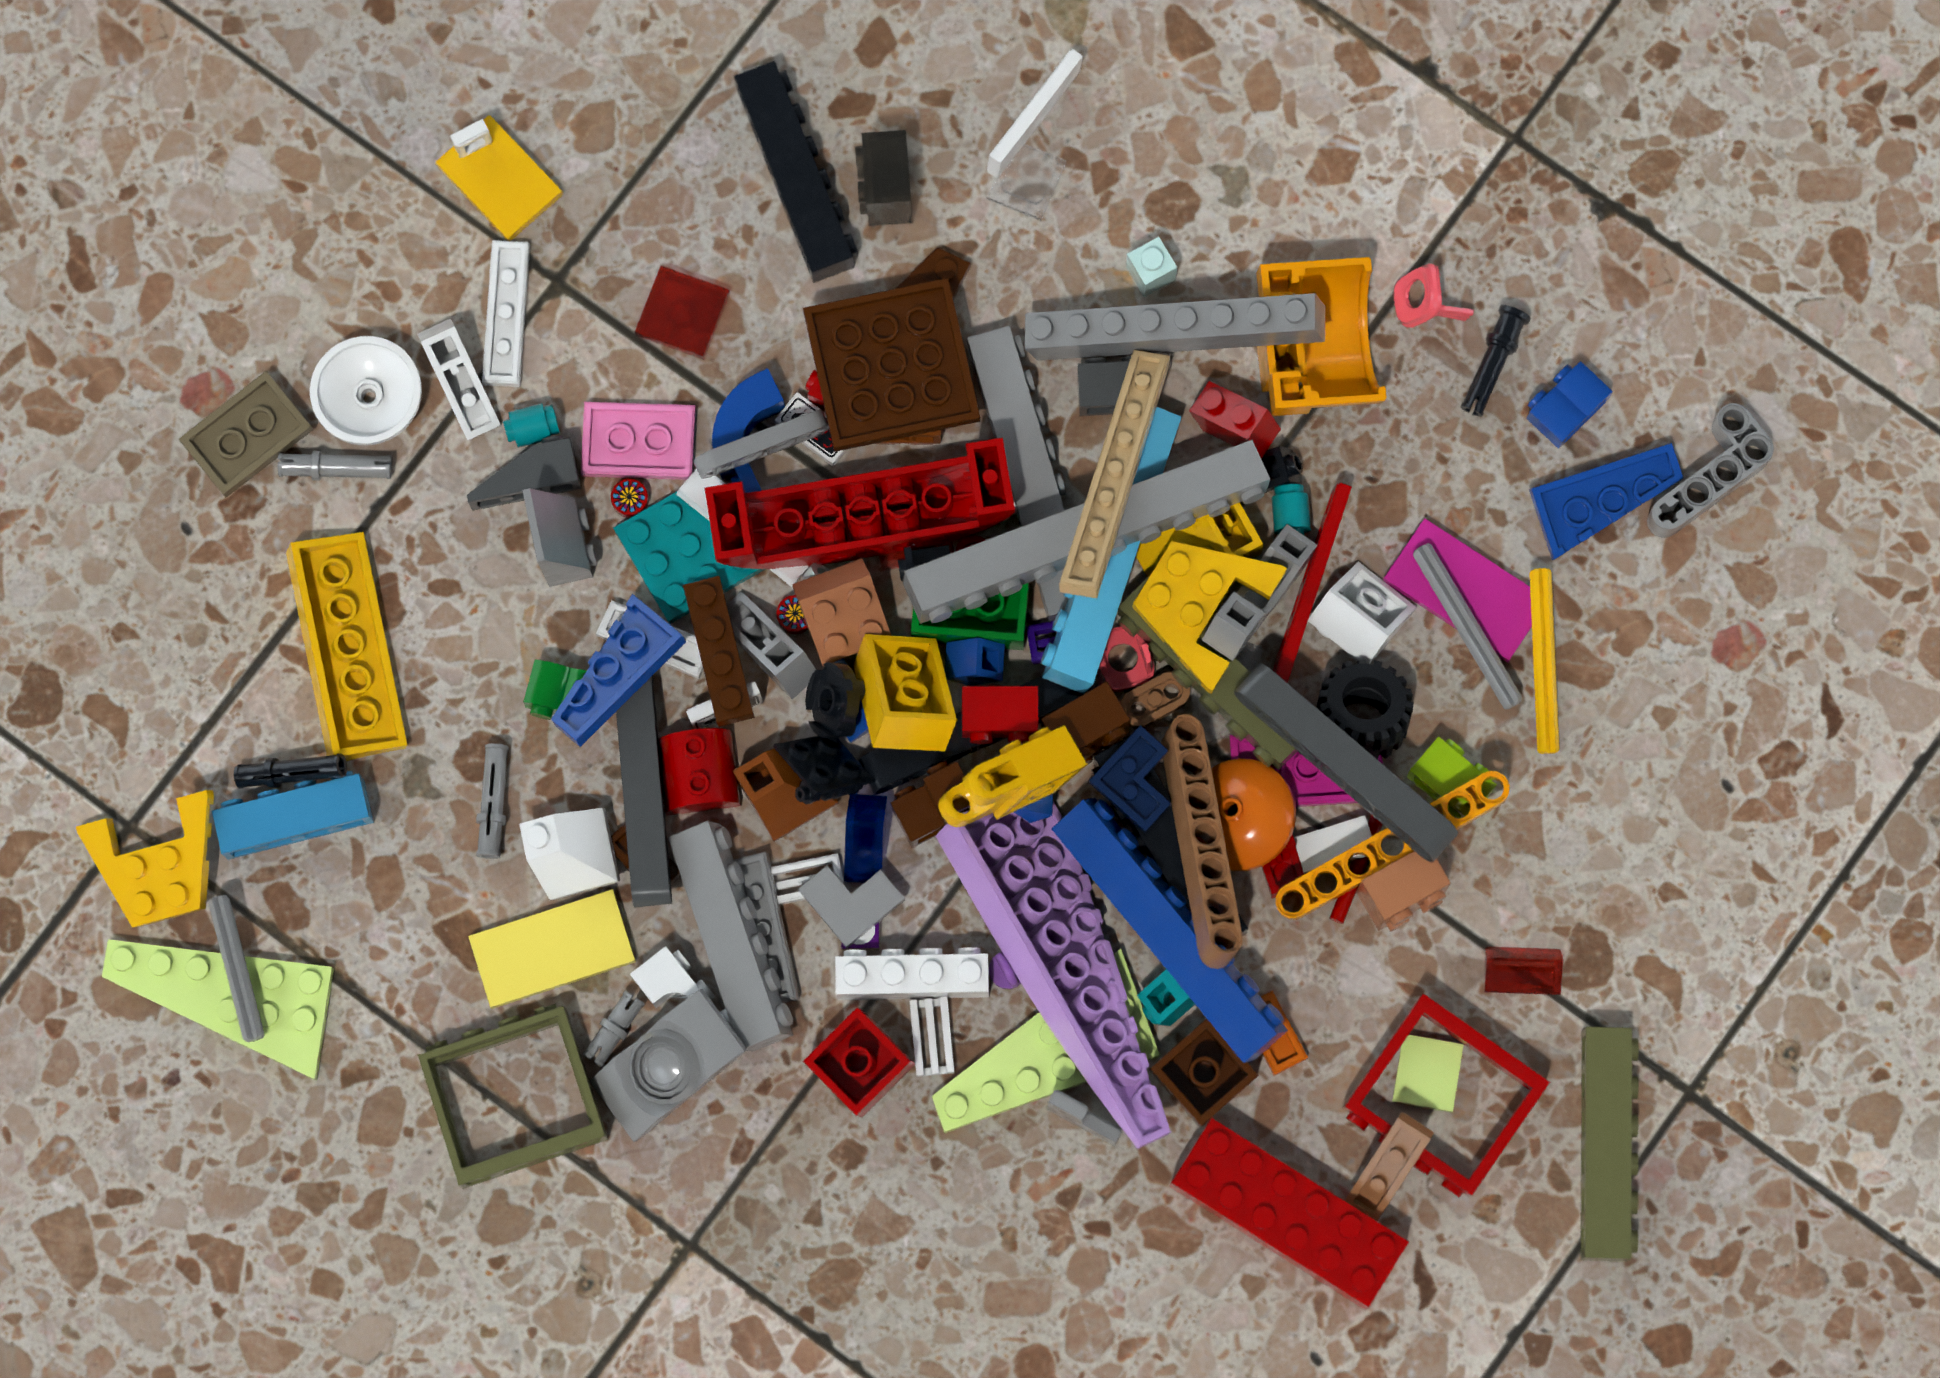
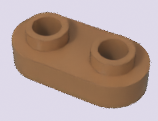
[1120,672,1190,729]

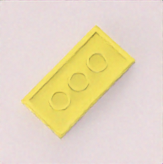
[468,889,636,1009]

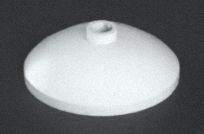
[310,336,422,445]

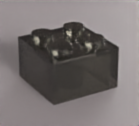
[855,130,913,226]

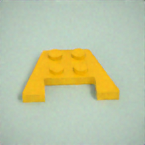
[1132,541,1287,694]
[76,790,214,928]

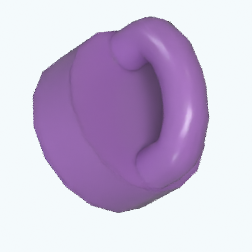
[989,952,1021,989]

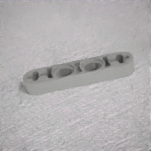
[693,410,829,479]

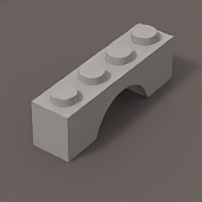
[1202,524,1317,661]

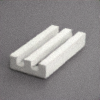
[771,853,844,905]
[909,997,954,1077]

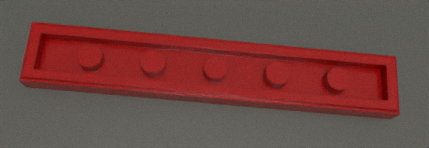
[1272,482,1352,683]

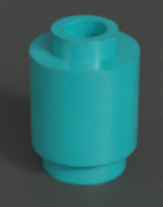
[503,403,560,448]
[1271,484,1311,536]

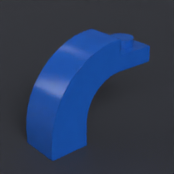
[712,368,785,493]

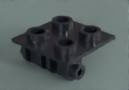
[773,736,875,805]

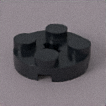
[805,662,865,738]

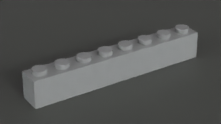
[1025,293,1325,361]
[967,326,1070,622]

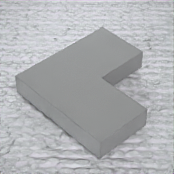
[798,865,905,948]
[1048,1090,1122,1146]

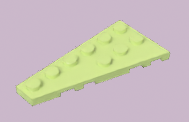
[102,939,334,1081]

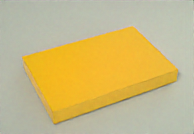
[435,114,563,241]

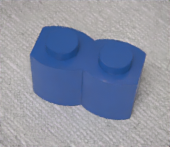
[1526,361,1613,449]

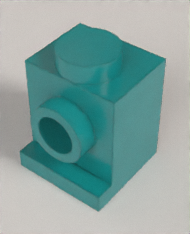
[1137,969,1195,1026]

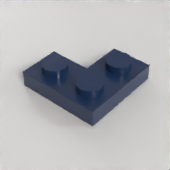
[1089,725,1171,833]

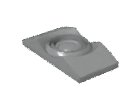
[589,989,747,1142]

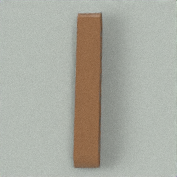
[1161,714,1243,969]

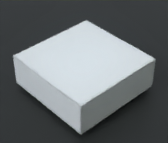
[450,119,492,158]

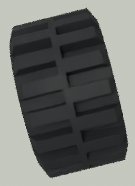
[1316,659,1414,760]

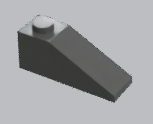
[467,435,581,511]

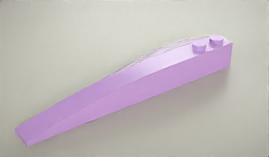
[936,801,1170,1149]

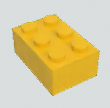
[853,634,957,751]

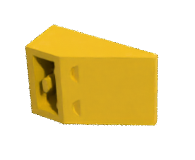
[1135,502,1263,578]

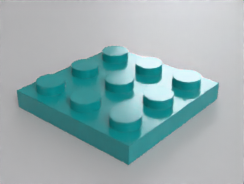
[613,492,765,624]

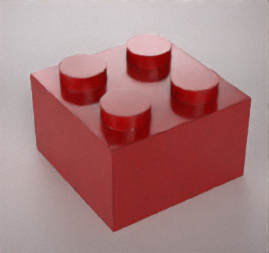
[803,1007,916,1118]

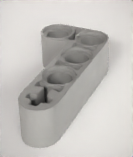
[1647,403,1774,538]

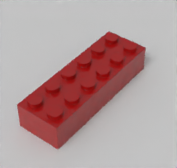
[1170,1118,1409,1310]

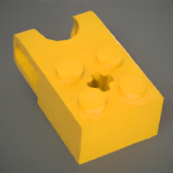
[938,725,1087,827]

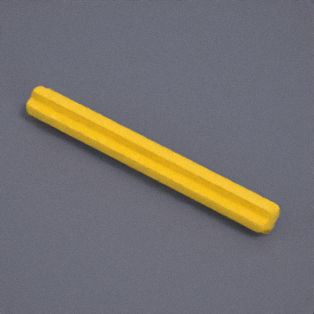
[1529,568,1559,754]

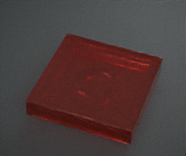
[635,266,730,360]

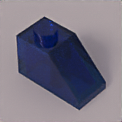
[844,794,887,883]

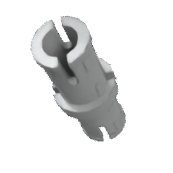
[583,991,645,1068]

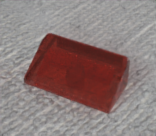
[1484,947,1563,995]

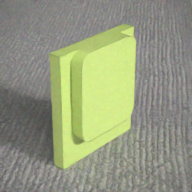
[1392,1035,1464,1112]

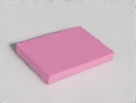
[581,402,696,480]

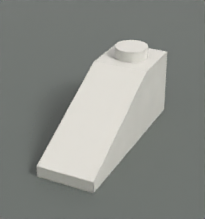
[417,318,501,441]

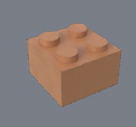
[792,558,892,666]
[1356,851,1451,932]

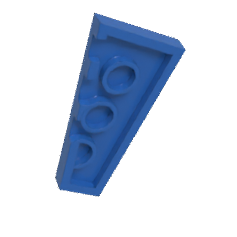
[1529,443,1683,560]
[551,594,686,747]

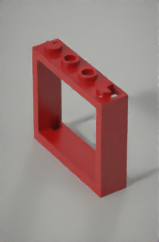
[1343,993,1550,1198]

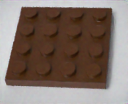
[803,278,980,452]

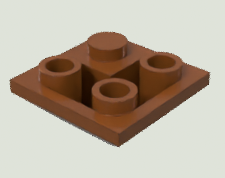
[733,748,839,842]

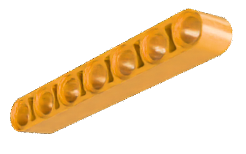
[1275,771,1510,920]

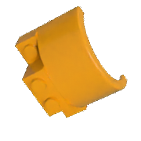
[1256,257,1386,416]

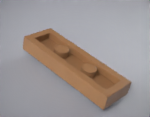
[1345,1112,1434,1221]

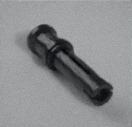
[1460,305,1531,417]

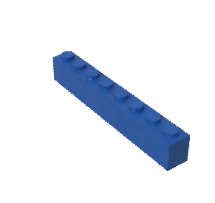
[1052,798,1288,1063]

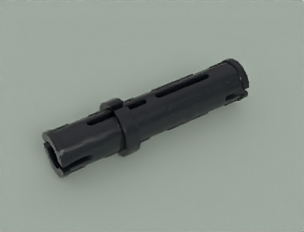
[234,753,347,789]

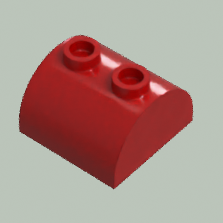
[657,728,741,816]

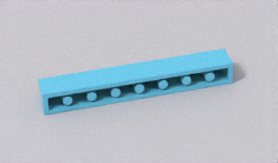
[1041,407,1182,694]

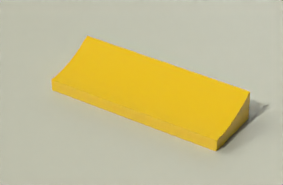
[286,532,407,761]

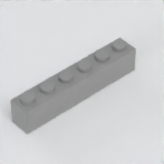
[668,821,793,1052]

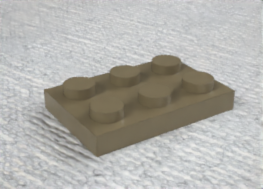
[179,371,314,498]

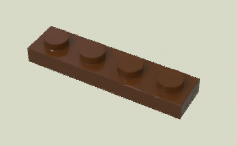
[683,576,755,727]

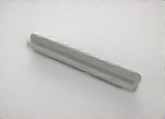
[208,895,264,1042]

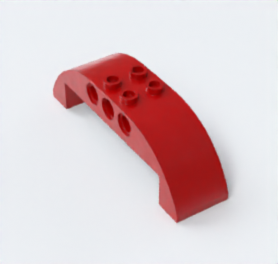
[705,437,1015,569]

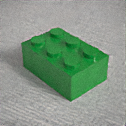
[911,582,1030,651]

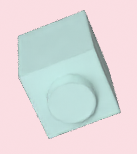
[1126,237,1177,297]

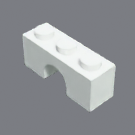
[630,946,733,1029]

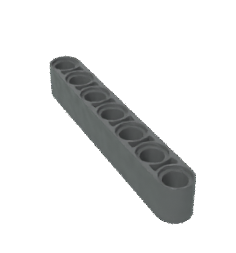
[1234,663,1458,863]
[616,676,672,908]

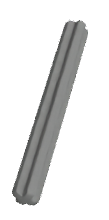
[1413,543,1522,710]

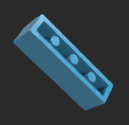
[212,771,374,860]

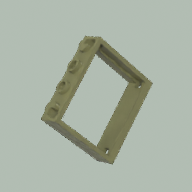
[418,1004,609,1189]

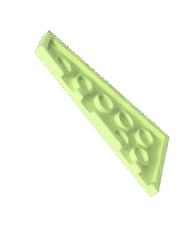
[932,949,1160,1133]

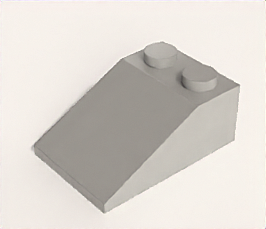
[522,488,597,587]

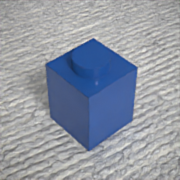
[945,638,1005,686]

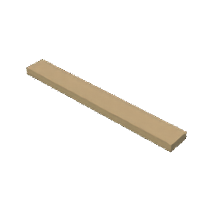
[1059,350,1170,599]

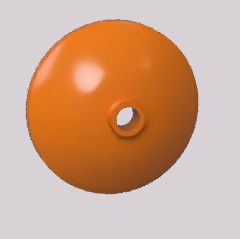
[1189,759,1296,871]

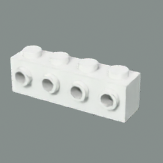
[835,947,989,1000]

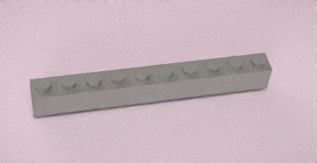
[903,440,1270,624]

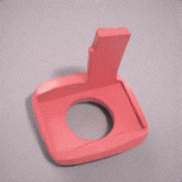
[1394,263,1474,328]
[1099,626,1155,692]

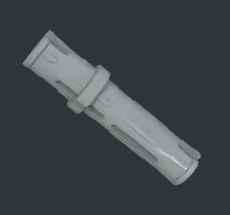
[278,451,392,480]
[476,743,509,859]

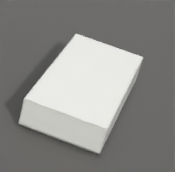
[1294,815,1372,874]

